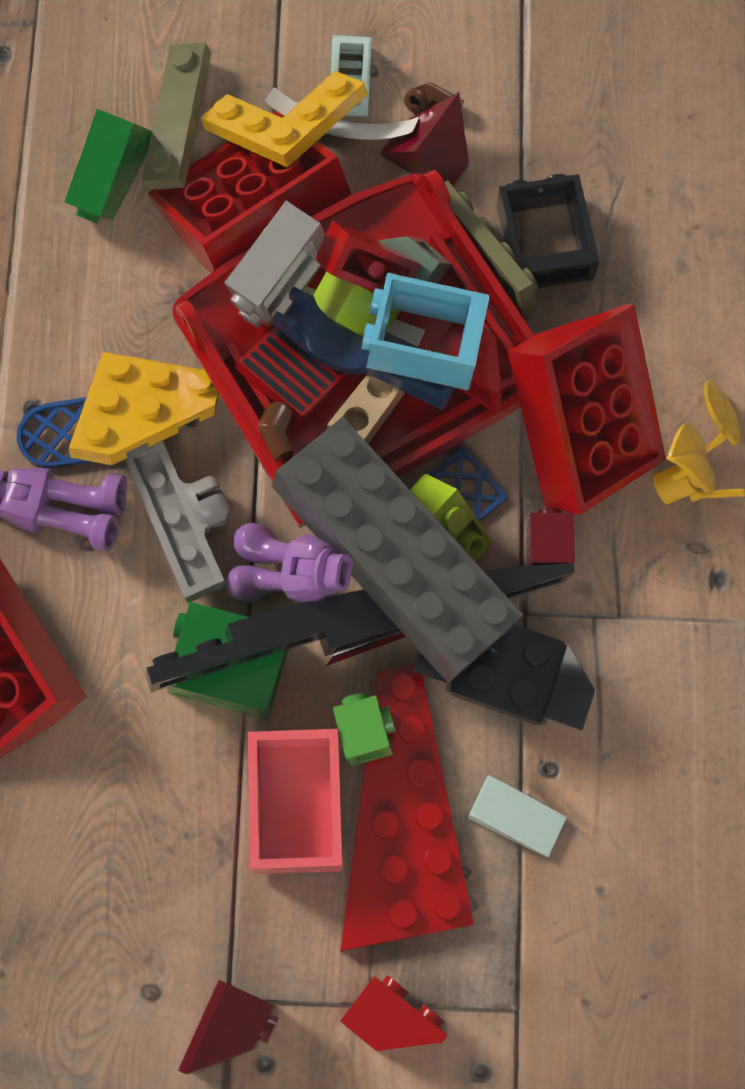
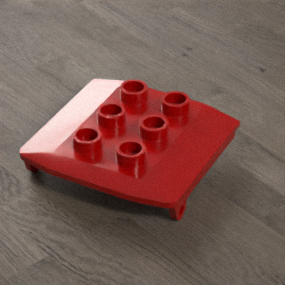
[172,170,535,528]

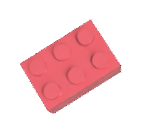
[248,729,343,875]

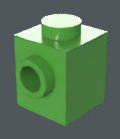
[333,693,396,766]

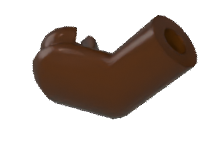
[404,83,464,114]
[258,402,294,462]

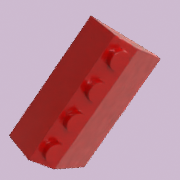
[147,111,352,273]
[507,304,666,515]
[0,559,87,759]

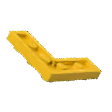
[200,71,367,168]

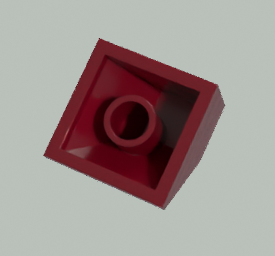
[178,980,279,1075]

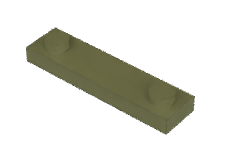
[142,43,212,189]

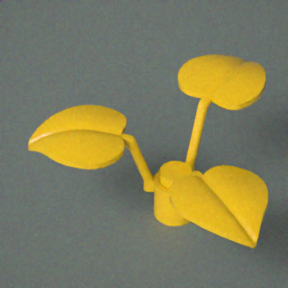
[653,379,745,505]

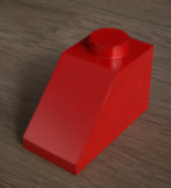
[315,221,421,292]
[430,323,503,415]

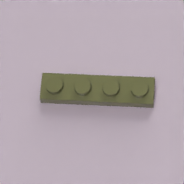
[445,180,538,317]

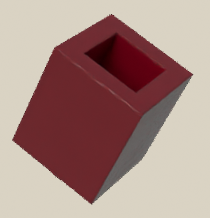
[527,507,575,567]

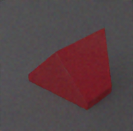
[381,92,469,186]

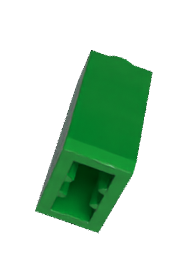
[64,109,152,223]

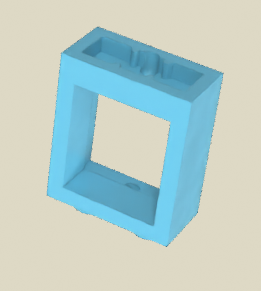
[361,273,490,390]

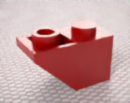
[340,975,448,1051]

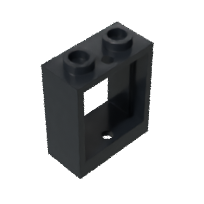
[496,174,599,288]

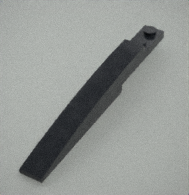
[146,563,575,692]

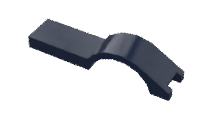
[272,286,457,411]

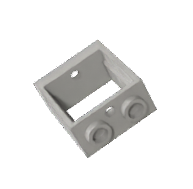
[225,201,325,330]

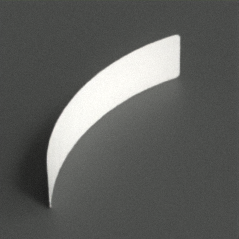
[265,87,419,140]

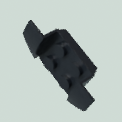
[413,625,595,731]

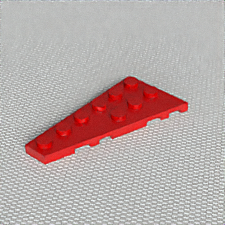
[340,664,474,952]

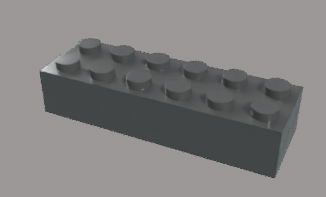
[272,417,523,684]

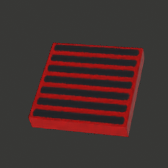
[235,326,350,423]

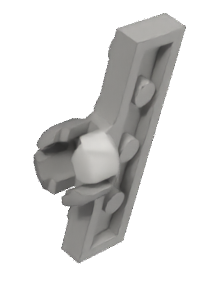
[125,441,232,603]

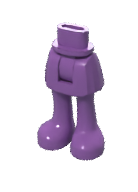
[0,468,127,553]
[226,523,353,604]

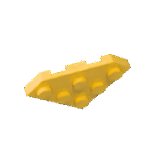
[69,352,220,465]

